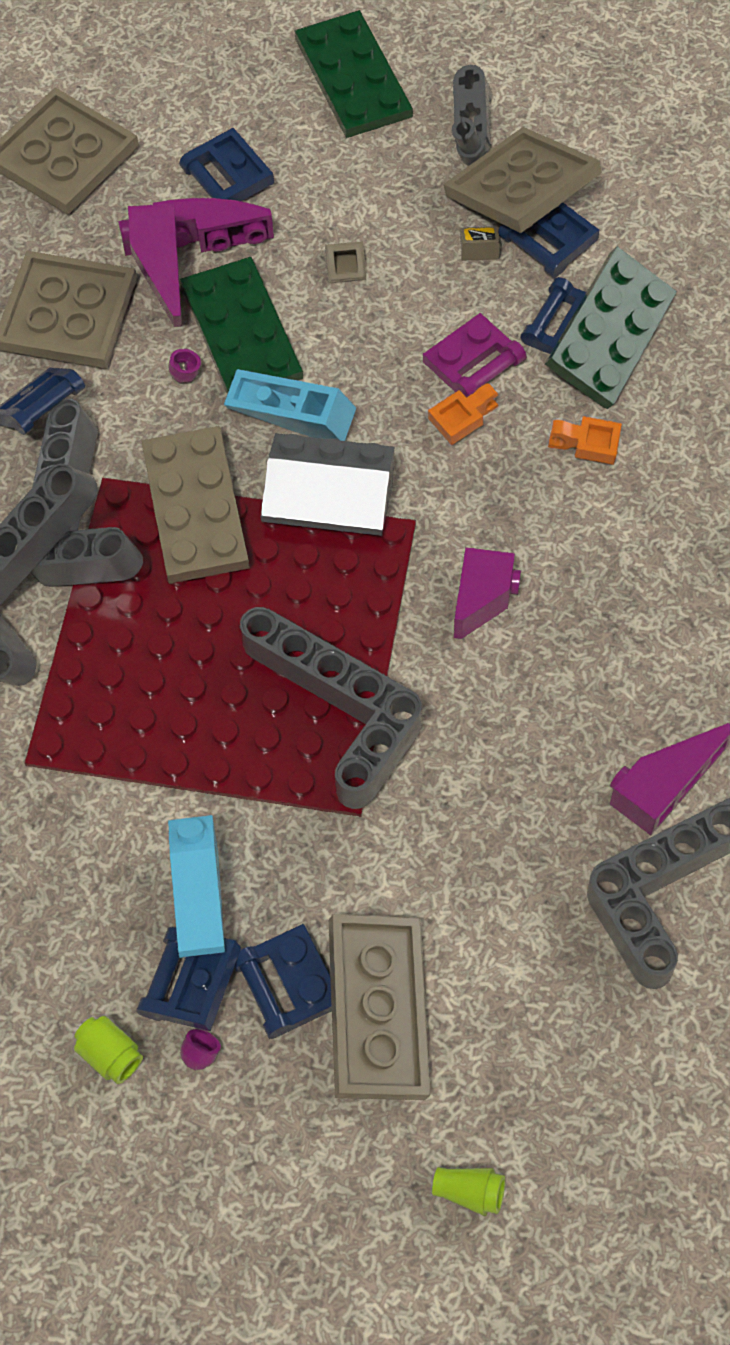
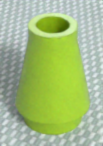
[432,1167,505,1216]

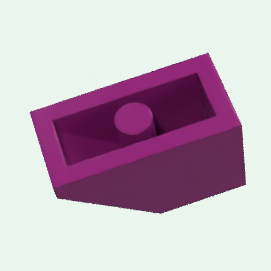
[453,547,521,639]

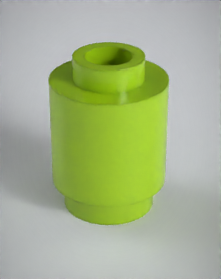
[74,1016,143,1084]

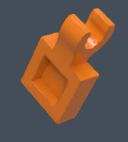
[428,383,498,445]
[548,416,622,465]

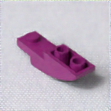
[118,198,274,256]

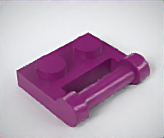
[423,313,527,398]

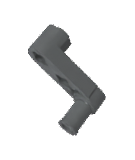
[451,65,492,166]

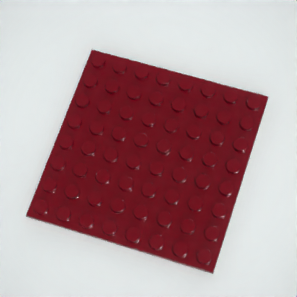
[24,477,416,817]

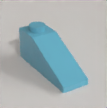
[224,369,356,441]
[168,815,225,958]

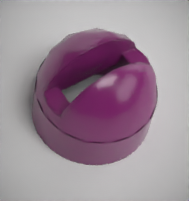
[168,349,201,383]
[180,1029,221,1070]

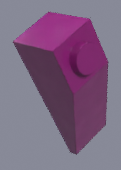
[121,204,182,327]
[610,723,730,835]

